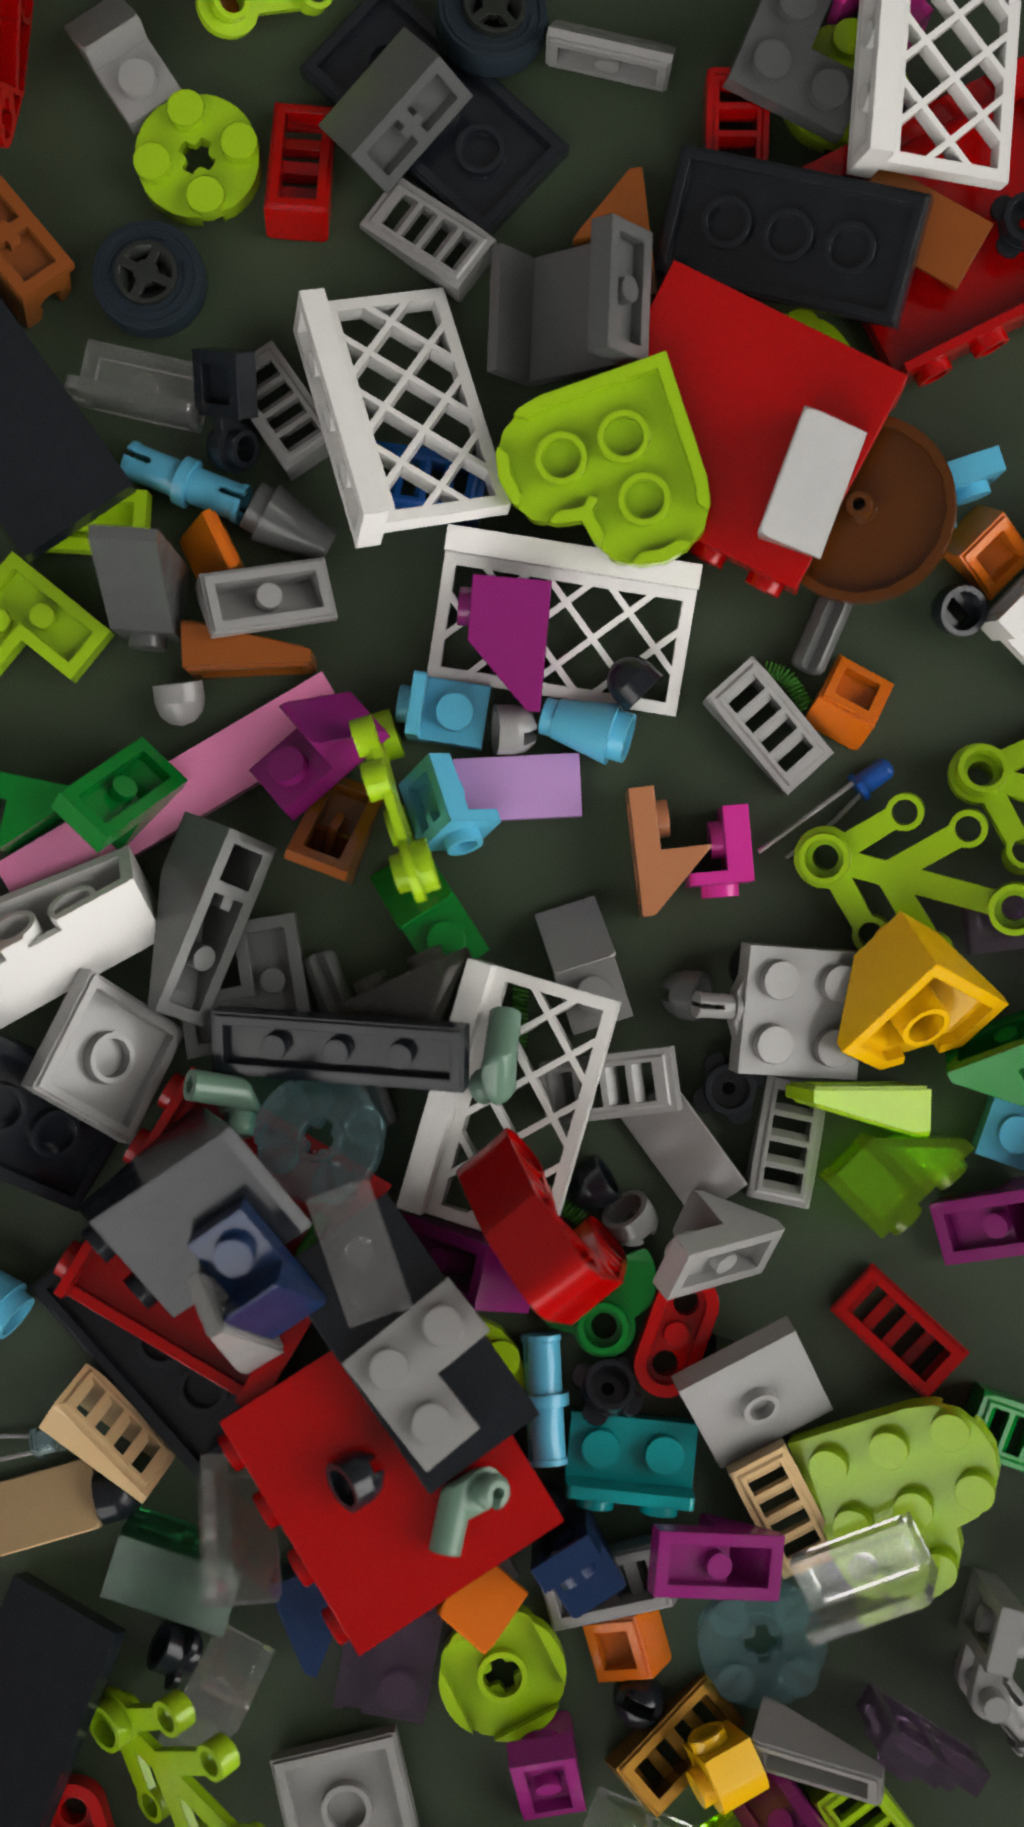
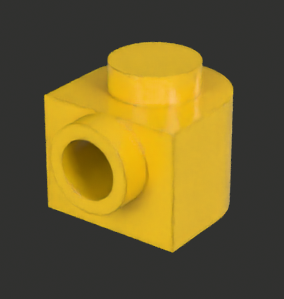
[683,1719,769,1815]

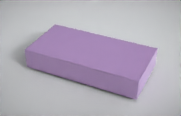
[453,753,582,821]

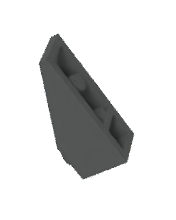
[88,524,190,652]
[147,811,277,1027]

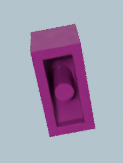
[457,574,552,712]
[402,1213,530,1314]

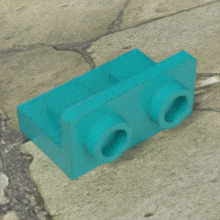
[563,1406,698,1518]

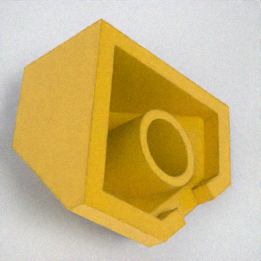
[837,911,1009,1070]

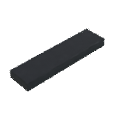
[211,1005,470,1093]

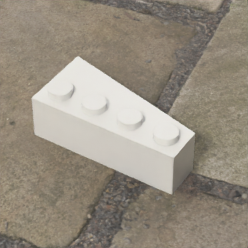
[0,845,158,1029]

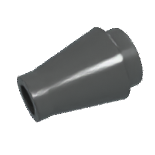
[239,482,338,559]

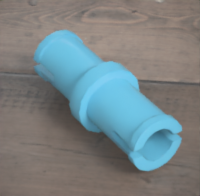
[120,440,253,525]
[520,1332,570,1468]

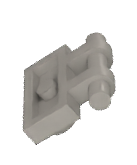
[954,1567,1024,1724]

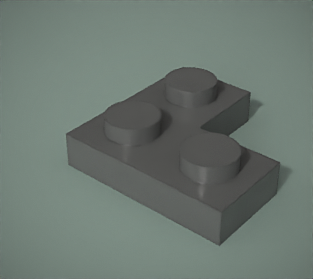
[722,0,854,144]
[181,912,312,1059]

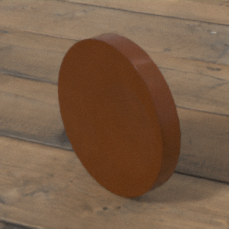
[800,416,957,605]

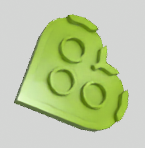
[495,351,710,568]
[788,1396,1001,1608]

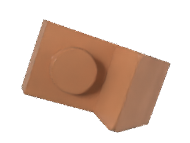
[625,785,712,918]

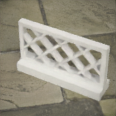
[846,0,1021,191]
[293,287,511,549]
[427,524,703,717]
[396,958,622,1231]

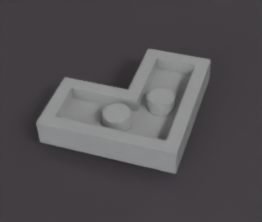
[342,1277,490,1473]

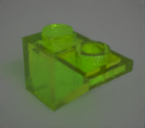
[818,1132,975,1239]

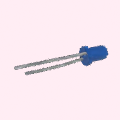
[757,758,894,859]

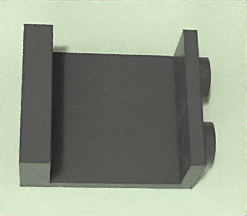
[487,213,653,387]

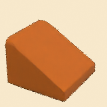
[943,505,1024,601]
[180,508,245,579]
[805,654,894,751]
[436,1565,529,1655]
[582,1610,672,1683]

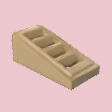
[38,1363,177,1504]
[725,1437,833,1579]

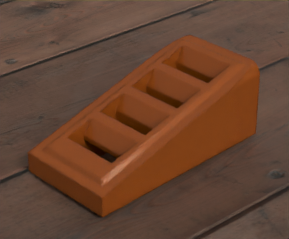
[181,620,317,680]

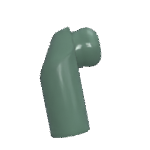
[469,1006,522,1106]
[183,1069,262,1139]
[428,1467,511,1557]

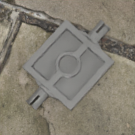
[691,942,859,1080]

